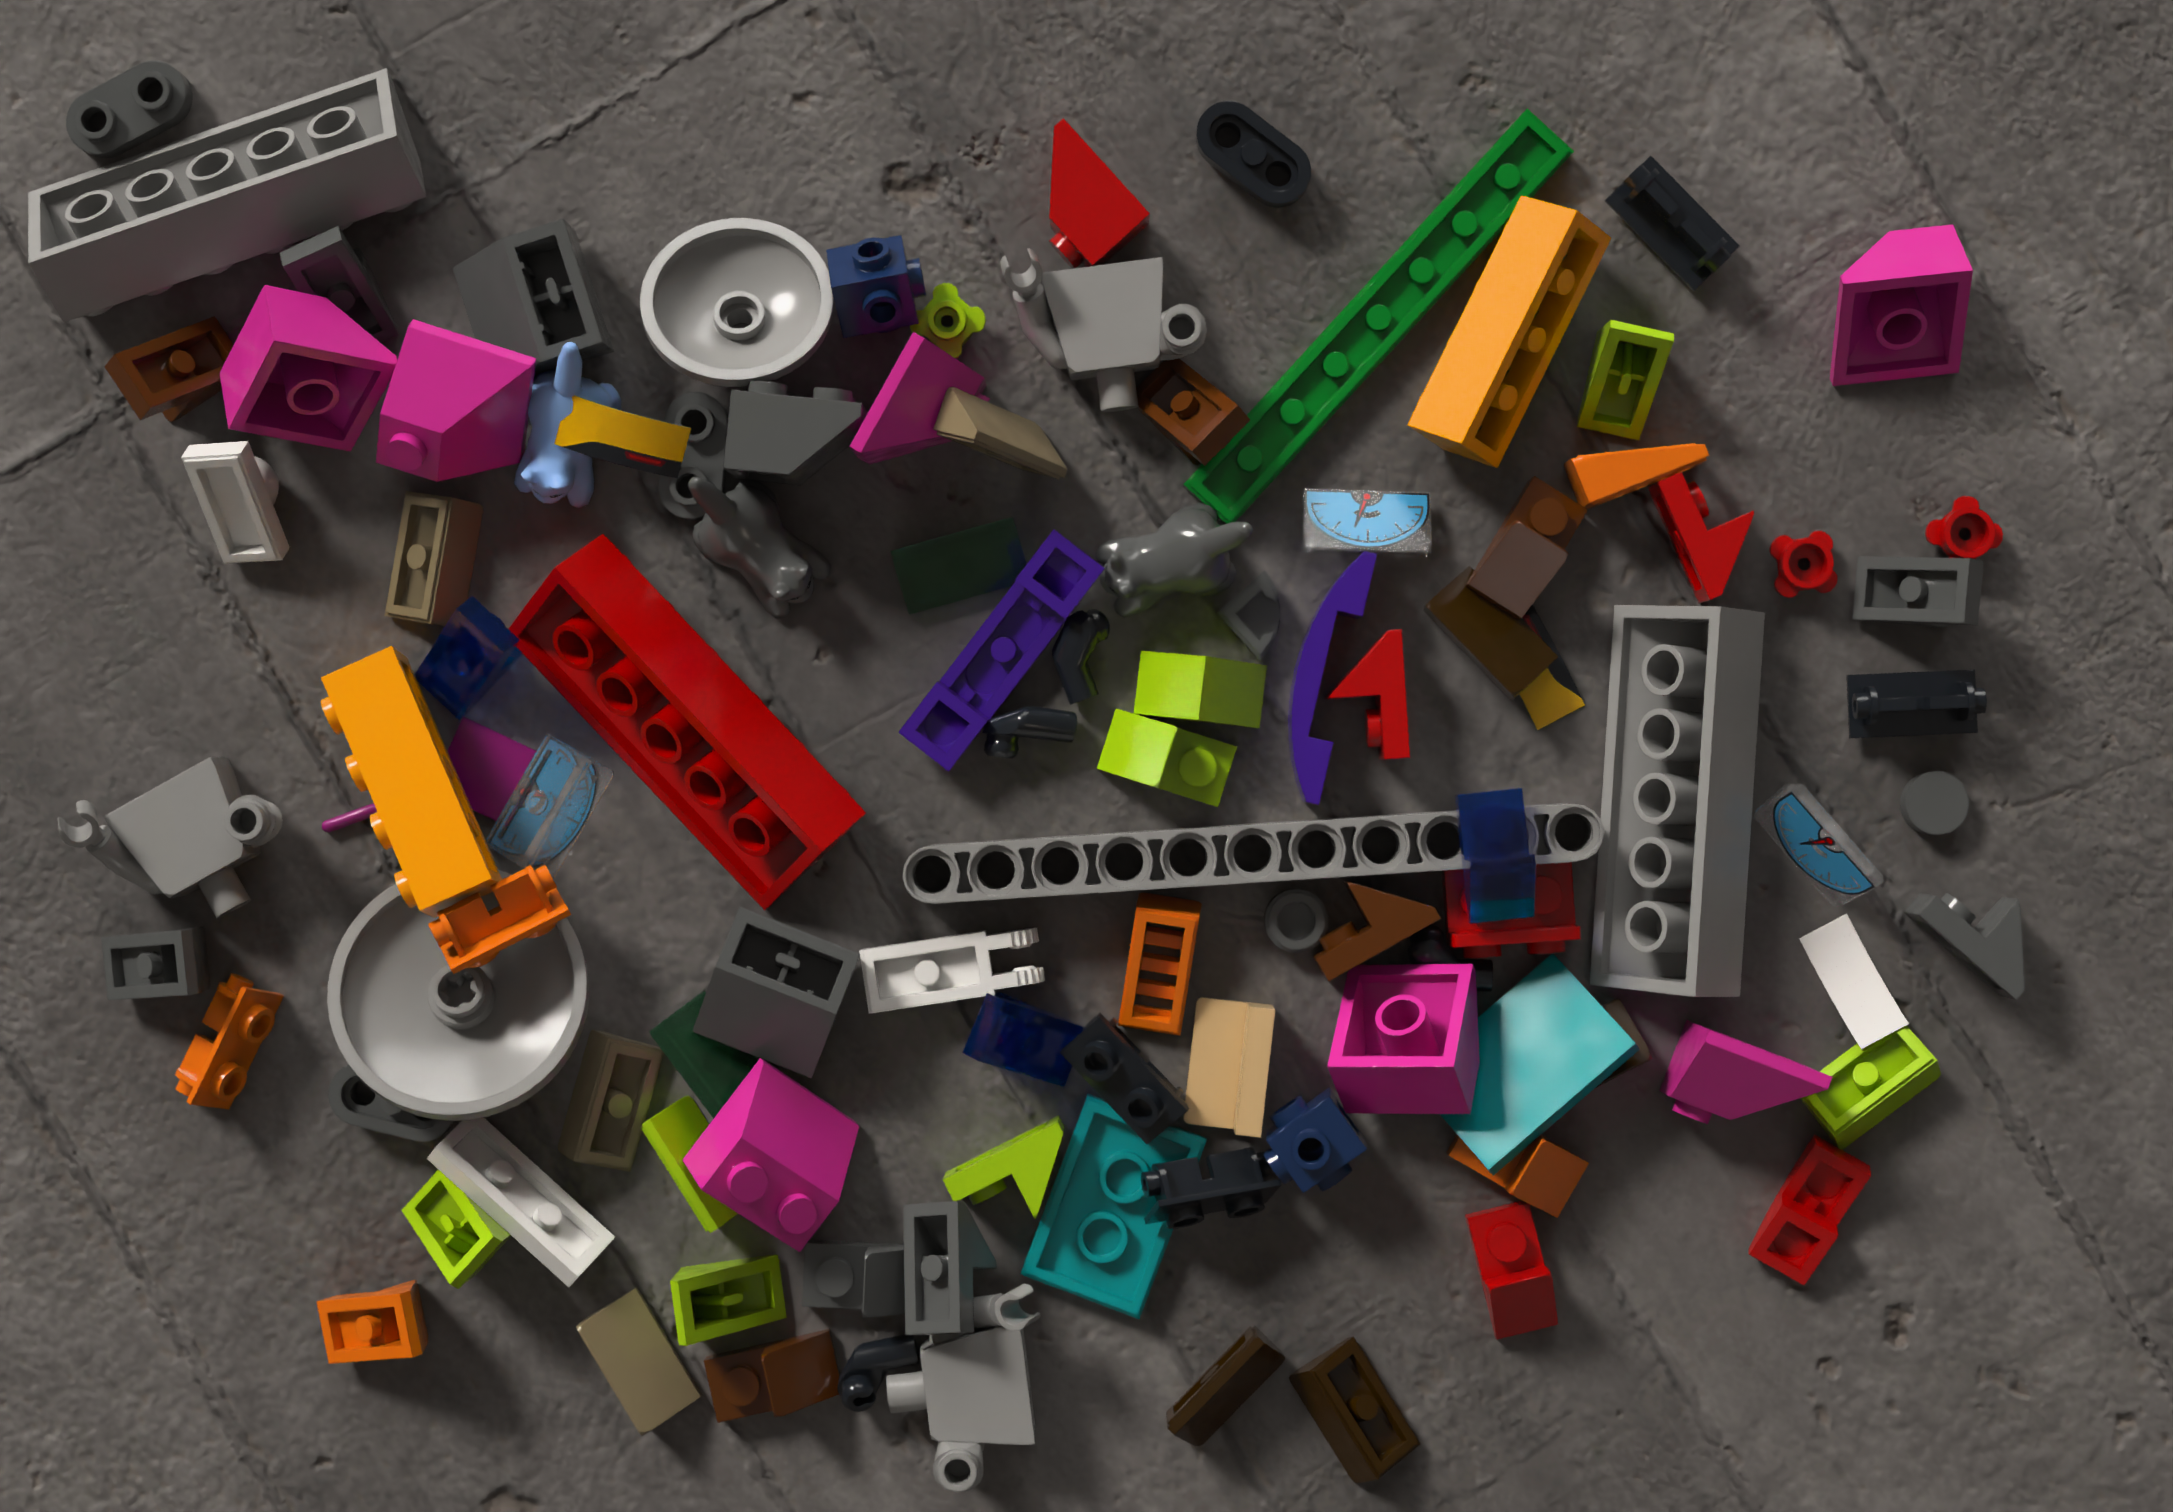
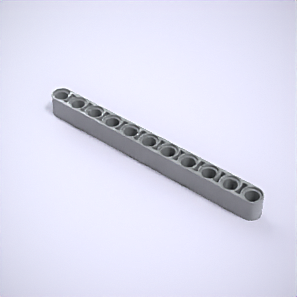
[902,803,1604,904]

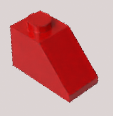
[1049,118,1150,269]

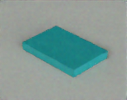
[1440,953,1640,1176]
[1020,1094,1207,1319]

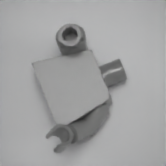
[1000,248,1207,412]
[57,757,283,918]
[886,1284,1041,1493]

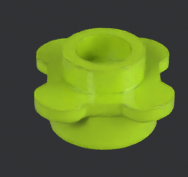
[910,283,986,359]

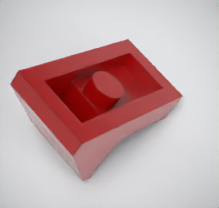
[1647,472,1754,603]
[1325,629,1410,760]
[1465,1200,1558,1340]

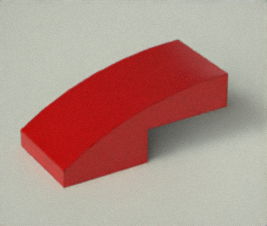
[1748,1134,1871,1286]

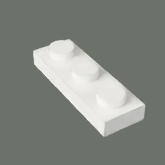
[427,1118,615,1287]

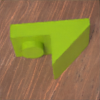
[1097,708,1237,807]
[943,1115,1064,1219]

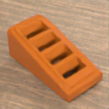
[1564,443,1709,510]
[1118,893,1202,1036]

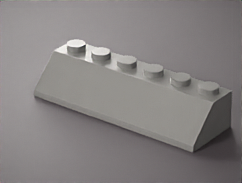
[28,68,426,323]
[1590,605,1765,997]

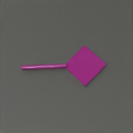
[322,717,537,833]

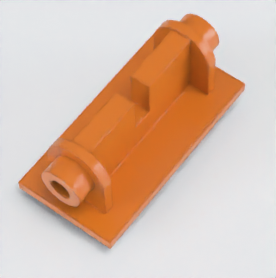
[428,865,571,975]
[175,973,284,1110]

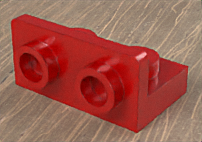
[1442,862,1581,958]

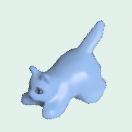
[514,342,621,508]

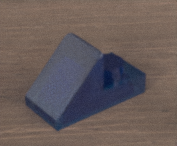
[415,596,523,720]
[1455,788,1536,924]
[962,992,1085,1087]

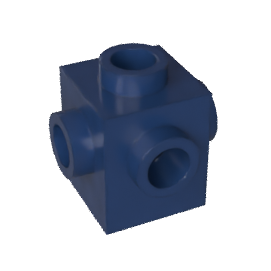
[826,235,927,339]
[1263,1087,1367,1193]

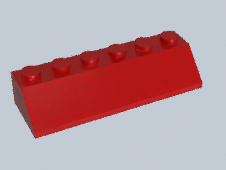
[505,534,866,910]

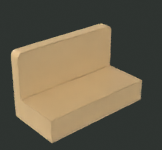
[1183,997,1275,1138]

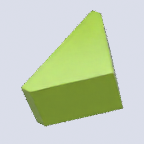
[1577,320,1674,440]
[1133,651,1267,729]
[401,1170,511,1289]
[670,1255,787,1346]

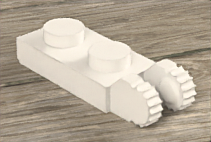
[859,927,1045,1014]

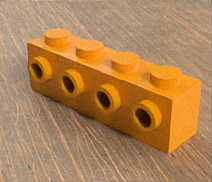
[1407,195,1611,468]
[321,646,502,918]

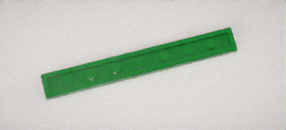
[1183,109,1574,524]

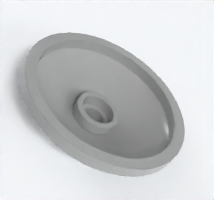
[640,218,834,387]

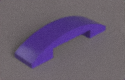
[898,529,1105,771]
[1288,551,1377,805]

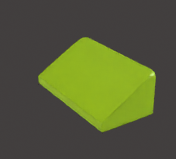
[1800,1025,1941,1149]
[641,1095,738,1233]

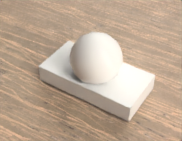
[181,441,290,564]

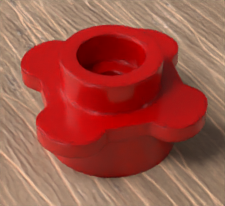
[1925,496,2003,559]
[1769,530,1838,598]

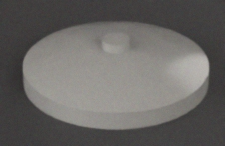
[327,870,589,1121]

